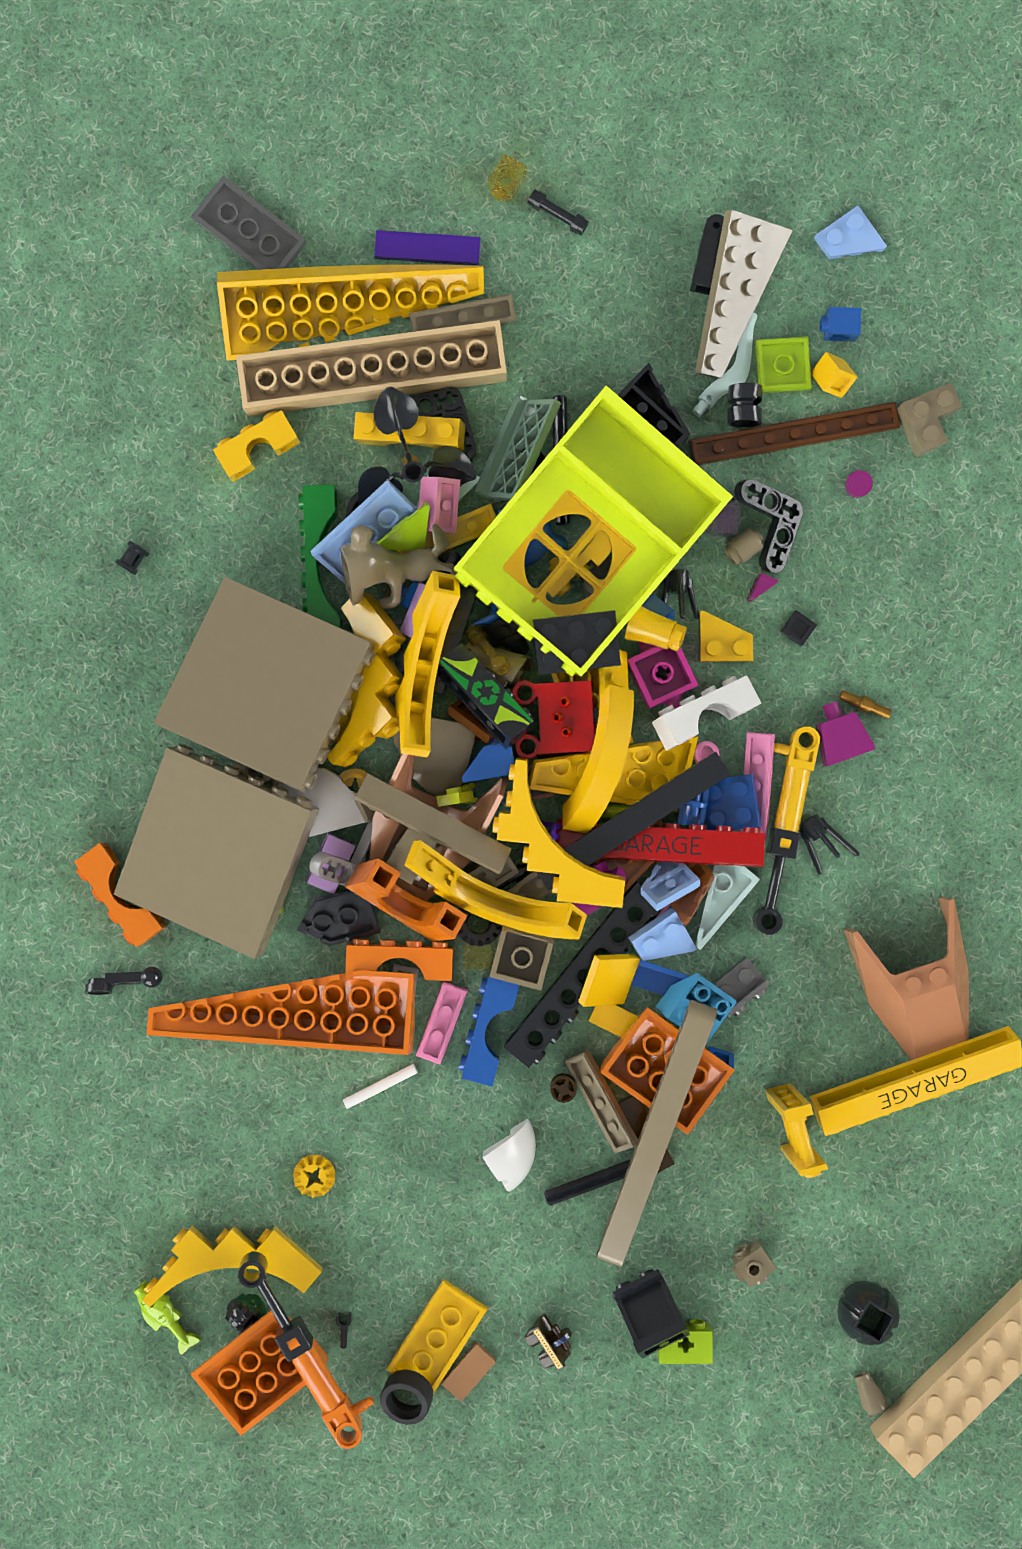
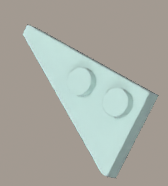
[695,865,760,950]

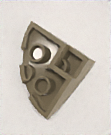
[392,718,475,797]

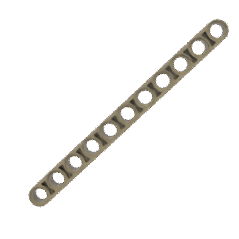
[596,1000,718,1267]

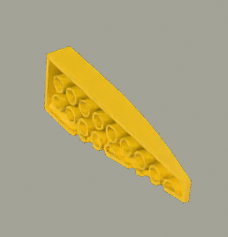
[217,265,484,360]

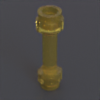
[465,625,511,675]

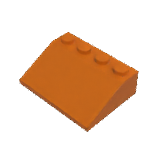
[599,1007,735,1135]
[190,1310,328,1436]

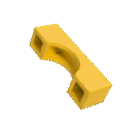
[353,412,465,451]

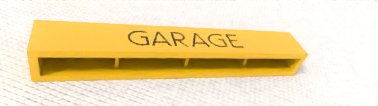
[810,1026,1022,1136]

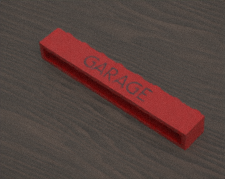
[553,818,765,867]

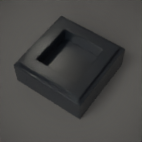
[780,610,817,647]

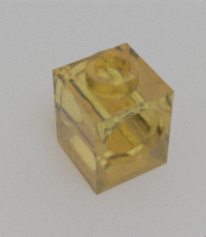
[488,153,527,203]

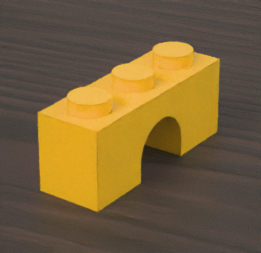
[213,410,300,482]

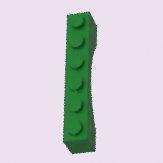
[298,484,342,629]

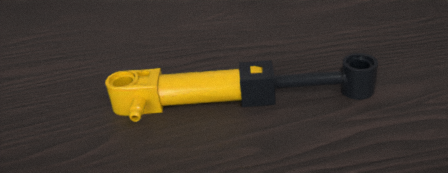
[753,727,820,935]

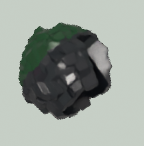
[225,1294,268,1333]

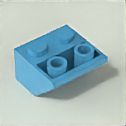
[656,973,737,1044]

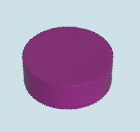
[845,470,873,498]

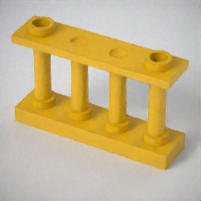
[765,1083,828,1178]

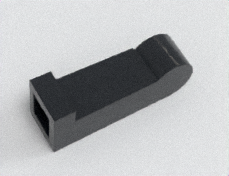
[690,214,724,295]

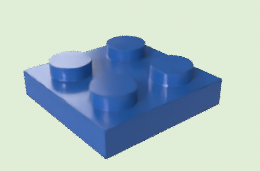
[705,774,761,831]

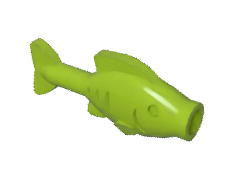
[133,1280,201,1354]

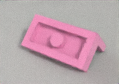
[419,477,460,533]

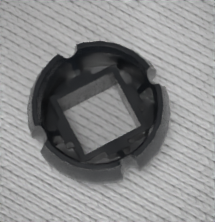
[837,1281,900,1346]

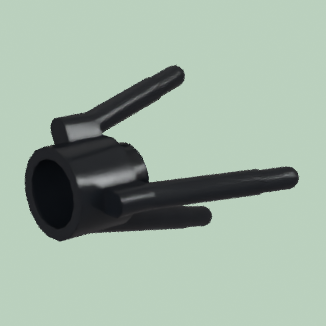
[661,569,699,619]
[800,814,859,875]

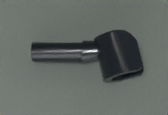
[336,1312,353,1349]

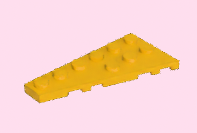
[528,735,698,812]

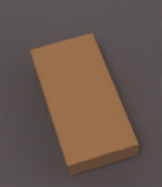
[441,1341,496,1402]

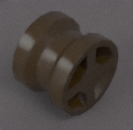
[550,1073,577,1103]

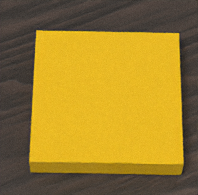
[578,954,640,1007]

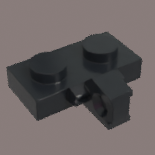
[477,616,530,655]

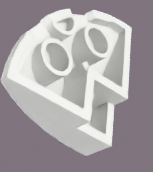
[277,767,370,837]

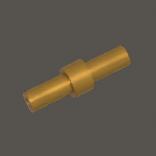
[839,690,892,719]

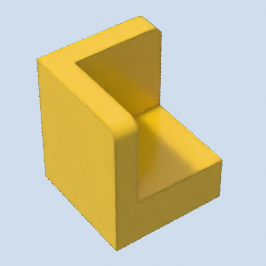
[811,352,857,398]

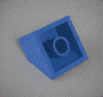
[462,739,514,783]

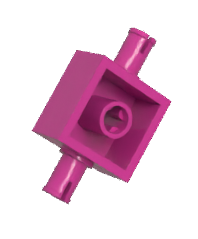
[627,641,698,710]

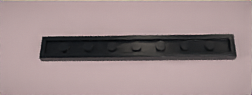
[537,752,731,891]

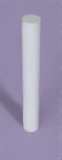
[343,1064,418,1109]

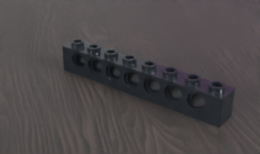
[504,881,662,1068]

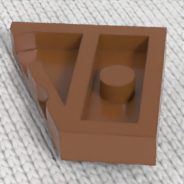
[669,863,715,926]

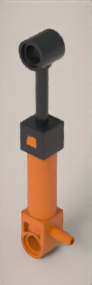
[238,1251,374,1449]

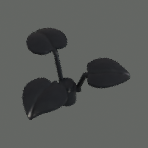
[358,386,476,507]

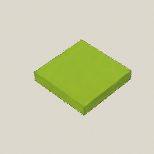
[755,336,812,393]

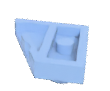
[814,206,887,259]
[641,862,700,911]
[628,908,697,961]

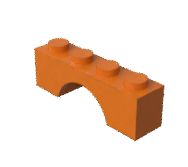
[74,842,168,947]
[345,938,454,981]

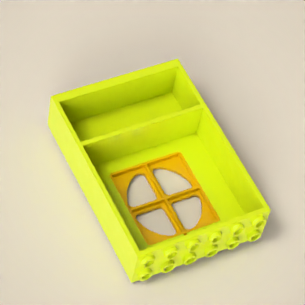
[453,386,733,677]

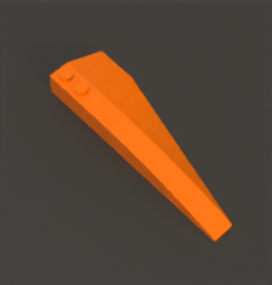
[146,970,415,1055]

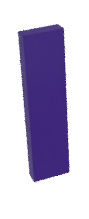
[374,230,480,266]

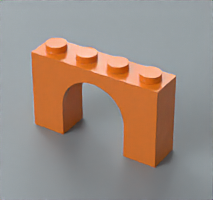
[345,859,467,942]

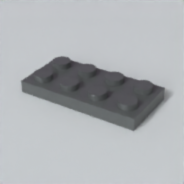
[191,176,307,270]

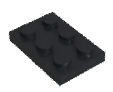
[532,610,621,675]

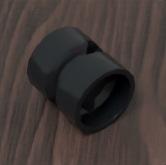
[727,383,762,428]

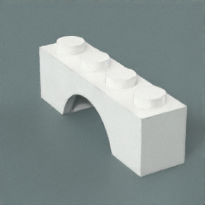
[652,675,761,751]

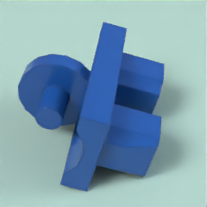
[676,789,709,825]

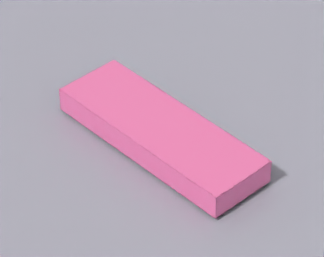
[416,981,468,1065]

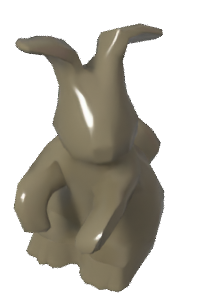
[340,524,457,609]

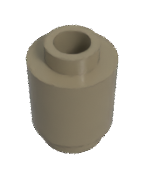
[723,528,764,566]

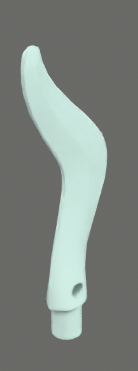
[692,313,757,417]

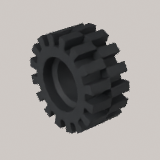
[458,908,502,947]

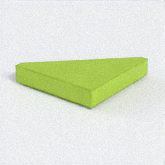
[375,502,430,551]

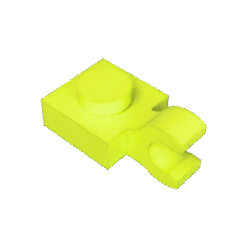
[436,783,478,807]

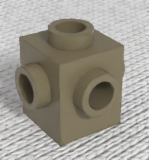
[731,1239,776,1287]

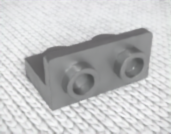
[713,957,769,1017]

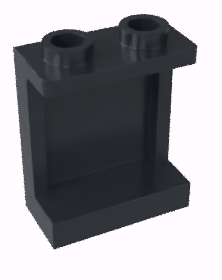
[611,1269,690,1359]

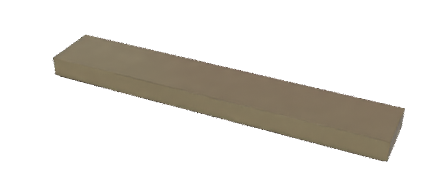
[354,773,511,874]

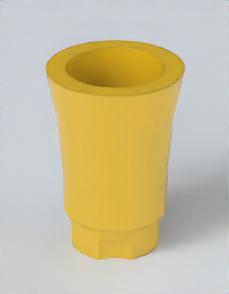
[625,606,687,651]

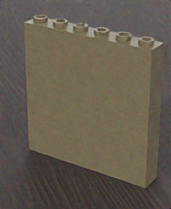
[153,577,375,793]
[114,744,319,959]

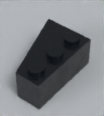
[618,363,690,449]

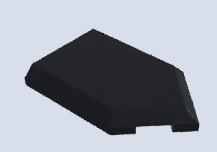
[297,890,381,946]

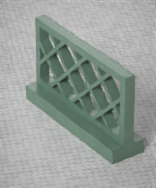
[474,395,561,504]

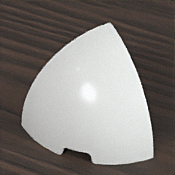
[483,1119,536,1192]

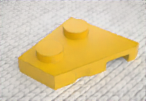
[699,611,753,662]

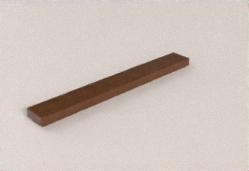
[689,402,900,466]

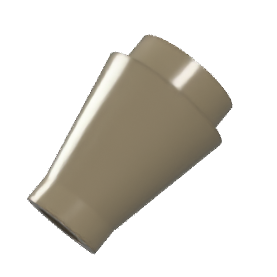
[854,1371,887,1415]

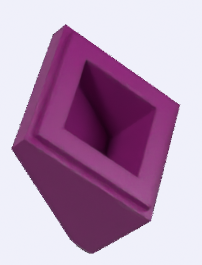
[747,573,779,602]

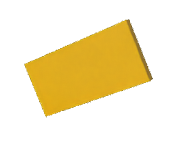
[386,1278,488,1394]

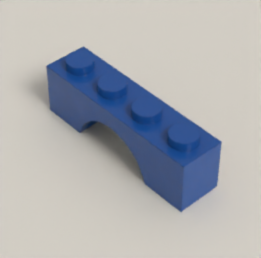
[458,973,519,1087]

